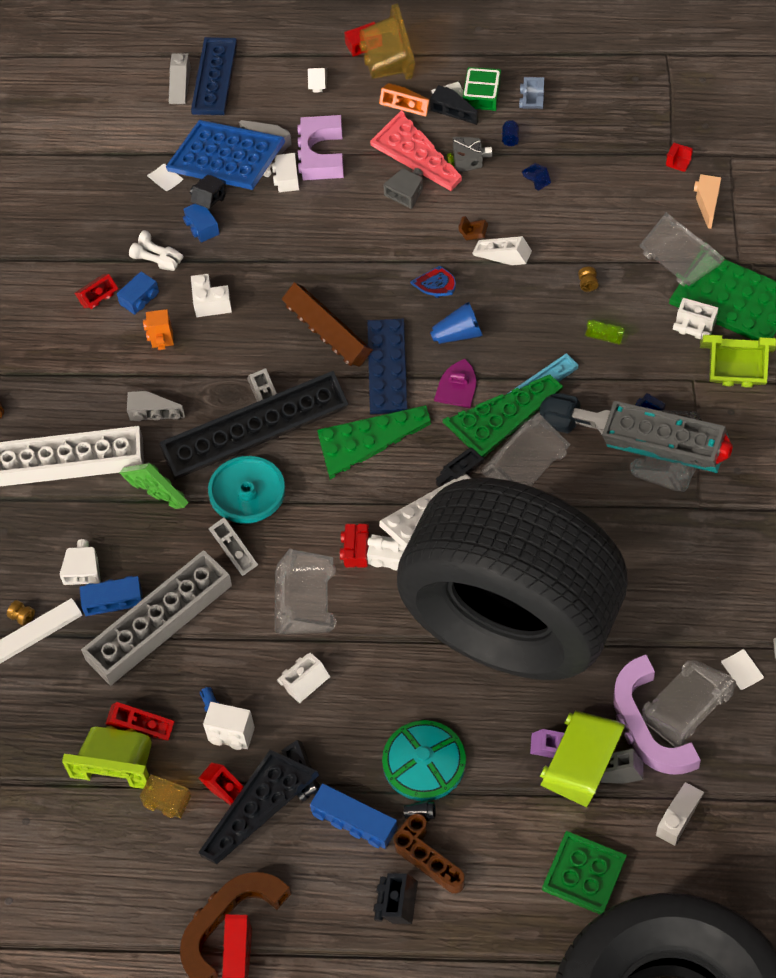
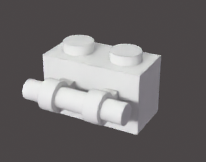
[673,298,718,339]
[367,535,405,570]
[277,653,330,703]

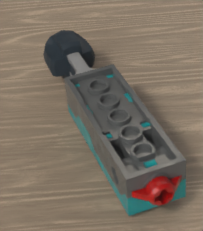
[539,394,733,473]

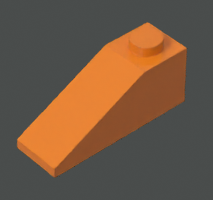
[379,83,430,116]

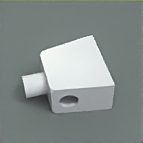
[60,539,101,585]

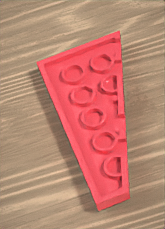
[370,110,462,191]

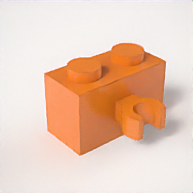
[143,309,174,350]

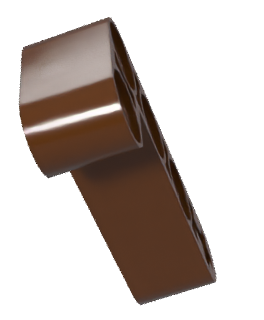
[394,814,465,894]

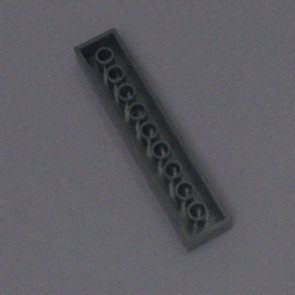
[159,371,349,480]

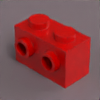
[74,274,118,309]

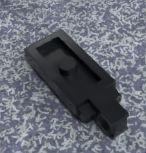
[436,447,484,487]

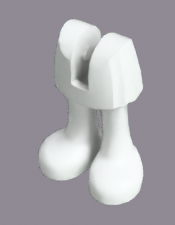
[129,230,184,271]

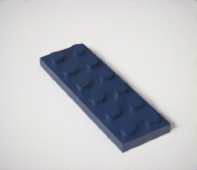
[191,37,237,115]
[368,319,407,414]

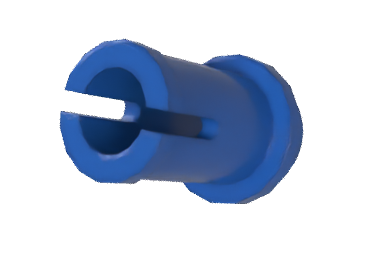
[200,687,220,712]

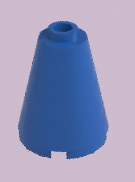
[430,302,483,344]

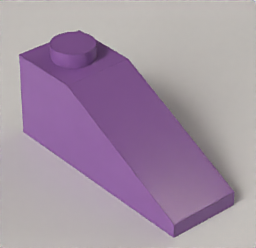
[530,729,565,758]

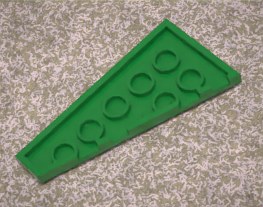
[442,374,563,458]
[317,405,431,480]

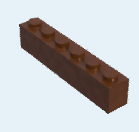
[282,282,373,367]

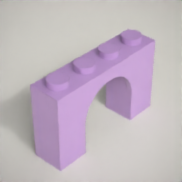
[298,115,344,180]

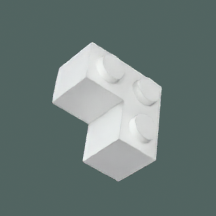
[191,274,232,317]

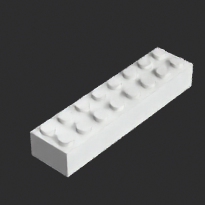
[0,426,144,486]

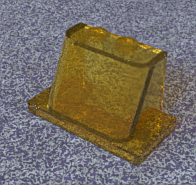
[359,4,415,80]

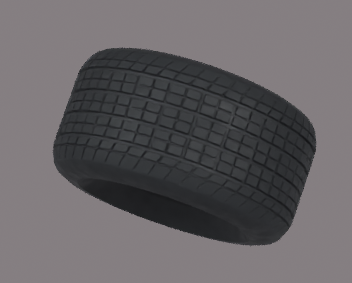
[397,478,628,680]
[556,893,776,978]

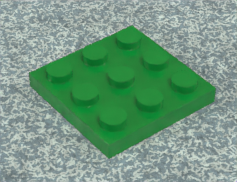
[542,831,627,914]

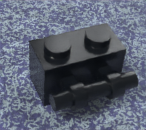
[373,873,418,924]

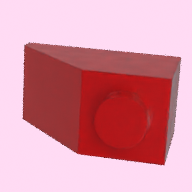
[198,762,244,805]

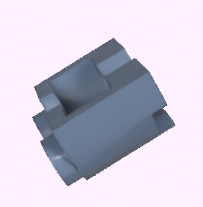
[519,77,544,109]

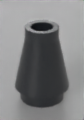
[404,800,436,821]

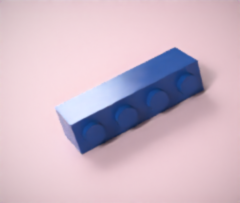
[310,783,398,849]

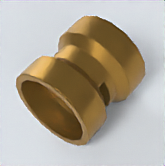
[578,267,598,292]
[7,600,35,626]

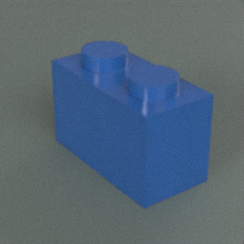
[183,204,219,243]
[117,271,159,315]

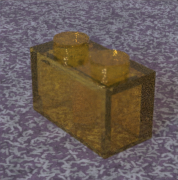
[140,774,191,818]

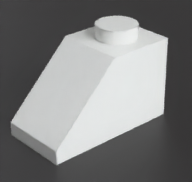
[308,68,327,92]

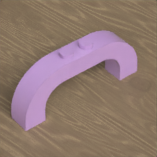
[614,655,701,775]

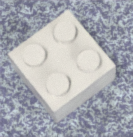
[203,702,255,750]

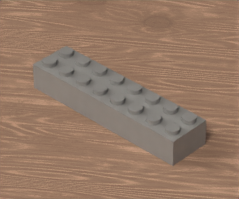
[81,550,232,686]

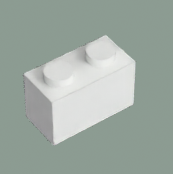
[272,153,299,192]

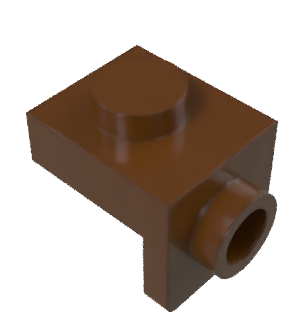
[459,216,488,241]

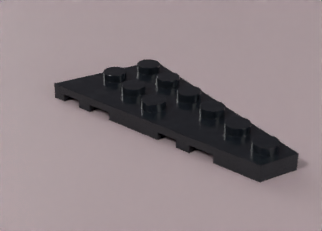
[198,750,319,864]

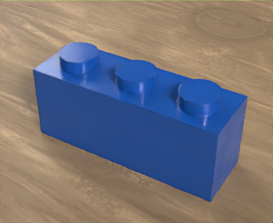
[80,576,143,616]

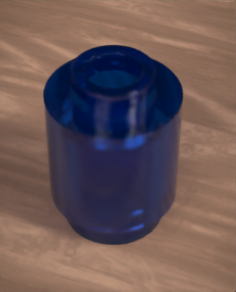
[502,120,519,146]

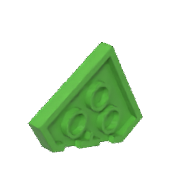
[119,463,188,509]

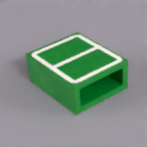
[463,67,501,111]

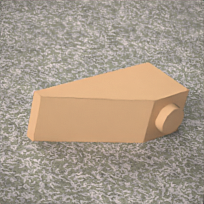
[694,174,721,229]

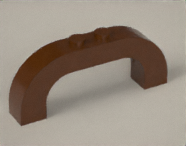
[180,872,291,978]

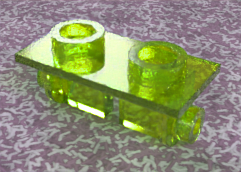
[585,319,625,345]

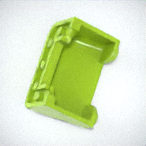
[540,710,625,808]

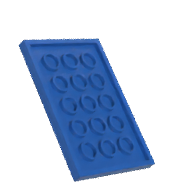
[166,120,285,190]

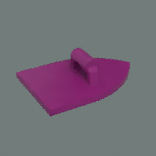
[434,359,476,408]

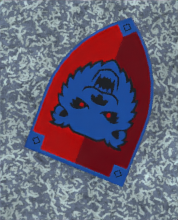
[410,266,456,298]

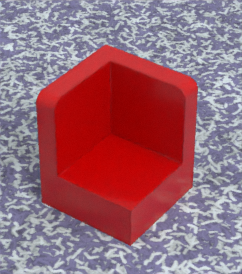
[666,143,693,172]

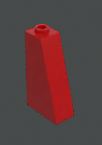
[222,914,252,978]

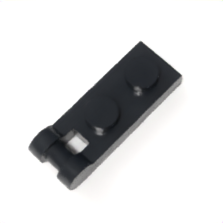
[281,740,320,802]

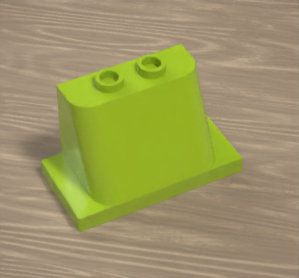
[700,335,776,387]
[62,726,152,790]

